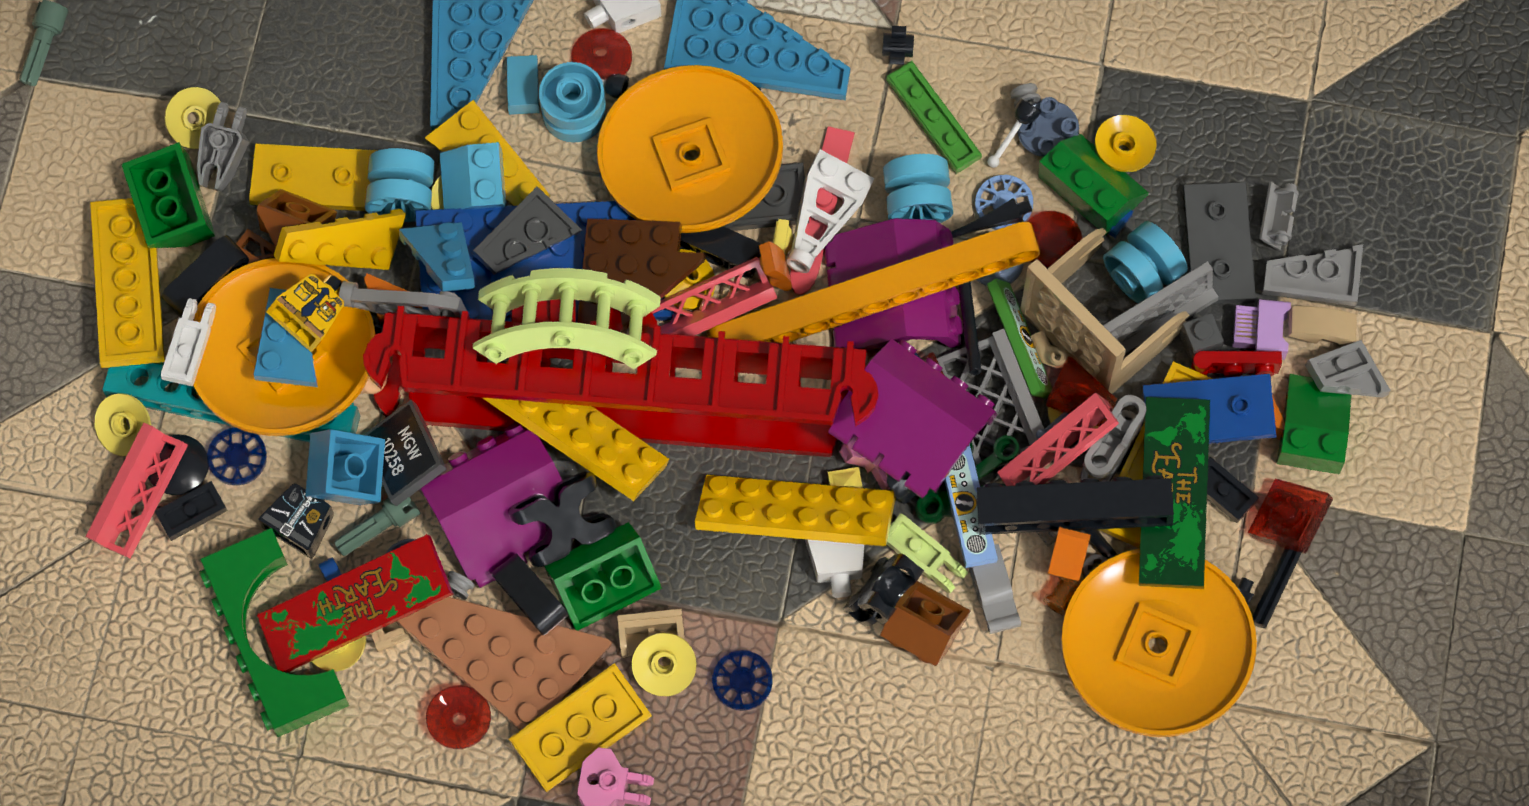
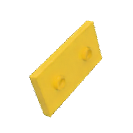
[249,144,378,211]
[508,663,652,792]

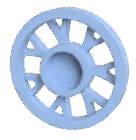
[975,175,1033,230]

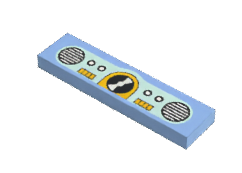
[944,444,998,568]

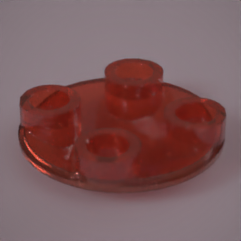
[1027,211,1083,269]

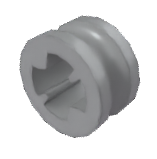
[1010,83,1041,107]
[448,571,475,600]

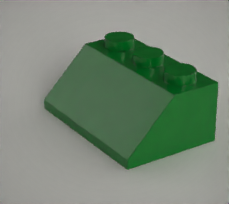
[1038,134,1149,236]
[121,142,215,248]
[544,522,662,631]

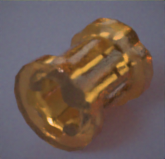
[1043,576,1080,616]

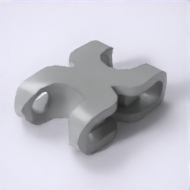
[1080,395,1146,482]

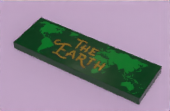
[1139,397,1210,589]

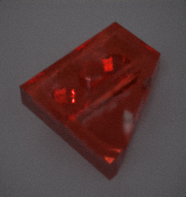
[1046,356,1117,427]

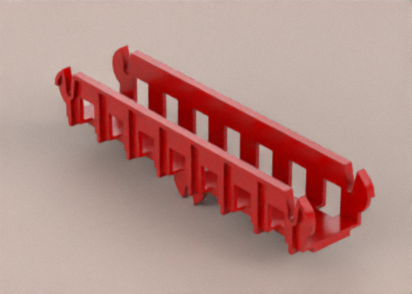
[363,306,879,457]

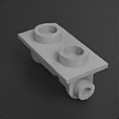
[1259,182,1299,251]

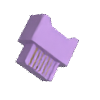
[1232,299,1291,360]

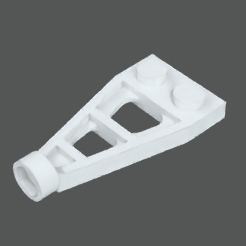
[786,149,874,273]

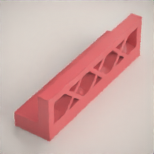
[652,257,777,336]
[997,393,1119,486]
[85,423,188,559]

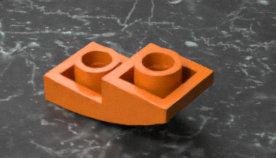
[759,241,792,291]

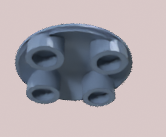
[1018,97,1079,157]

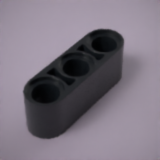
[680,226,761,279]
[161,235,249,318]
[491,553,569,636]

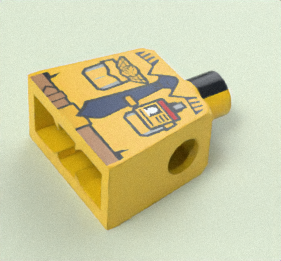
[266,274,345,352]

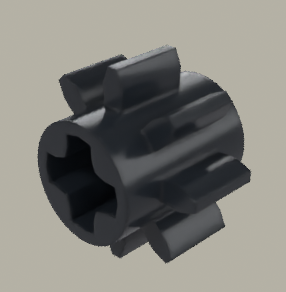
[882,26,914,65]

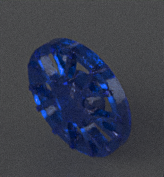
[207,427,267,486]
[712,650,773,711]

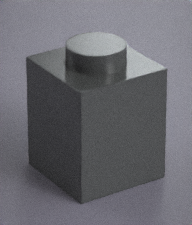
[1179,313,1224,364]

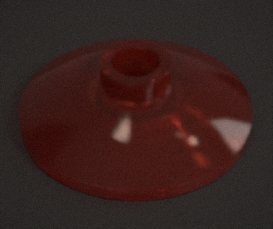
[571,28,632,80]
[426,685,491,749]

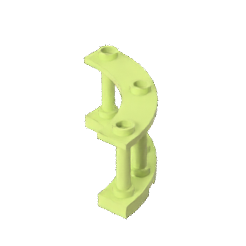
[473,268,661,369]

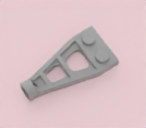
[339,281,467,318]

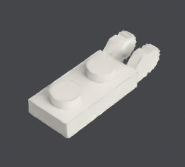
[161,298,216,386]

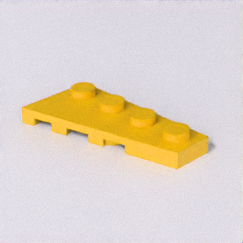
[425,100,550,206]
[274,209,406,270]

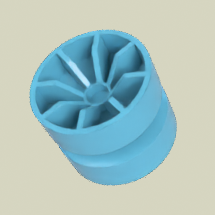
[539,62,606,143]
[365,148,434,222]
[883,154,953,223]
[1103,221,1188,304]

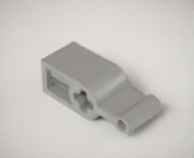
[969,544,1021,634]

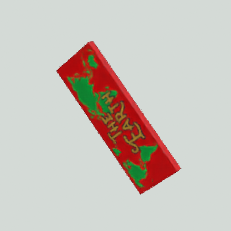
[257,534,453,673]

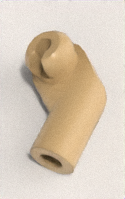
[1030,330,1069,368]

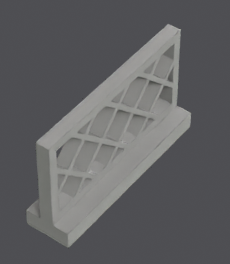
[1103,261,1219,358]
[935,328,1044,468]

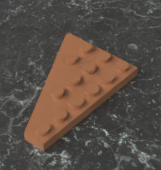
[396,597,612,731]

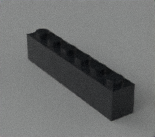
[977,475,1174,535]

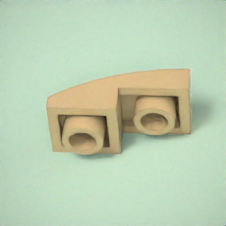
[1289,306,1357,346]

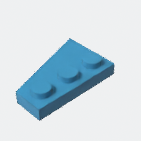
[399,222,475,292]
[254,288,318,387]

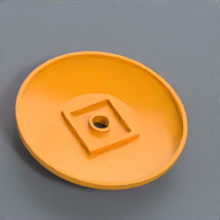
[597,65,783,233]
[193,258,376,436]
[1061,549,1257,737]

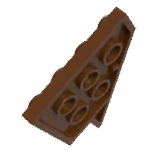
[577,218,706,333]

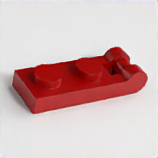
[1191,351,1282,377]

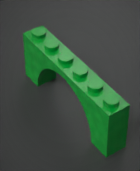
[199,528,350,737]

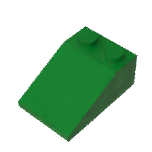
[1277,374,1352,474]

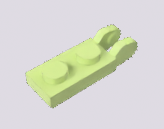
[886,513,968,593]

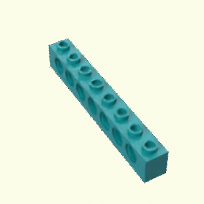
[102,362,361,443]

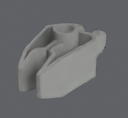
[197,102,249,192]

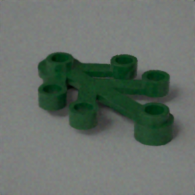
[915,435,1020,524]

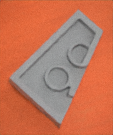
[1262,244,1363,306]

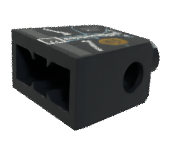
[258,483,334,560]

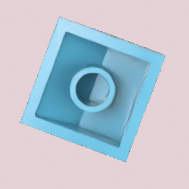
[440,142,506,210]

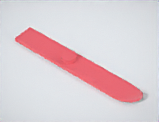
[790,126,855,295]

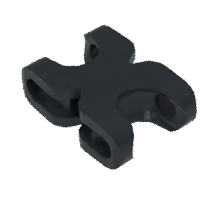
[509,471,616,567]
[843,553,924,626]

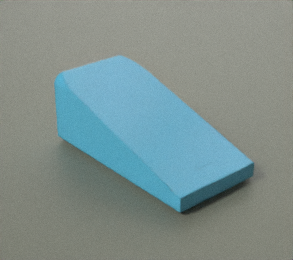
[507,55,540,115]

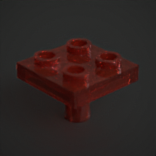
[1248,478,1333,554]

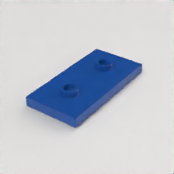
[1143,374,1276,444]

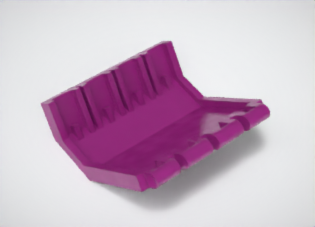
[824,219,963,351]
[828,339,997,499]
[419,422,575,588]

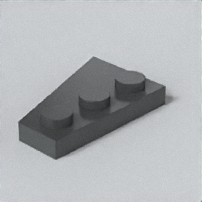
[471,187,582,275]

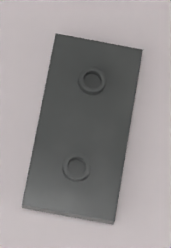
[1183,182,1256,304]

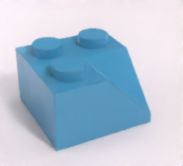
[305,429,385,506]

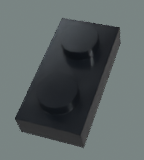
[1207,457,1259,523]
[155,481,228,541]

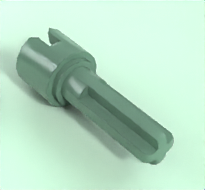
[19,0,69,86]
[334,497,421,556]

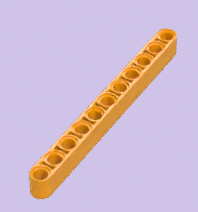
[707,222,1040,343]

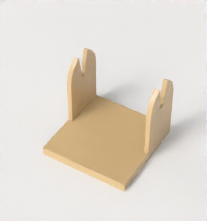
[1021,228,1190,399]

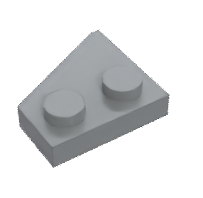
[1305,340,1391,398]

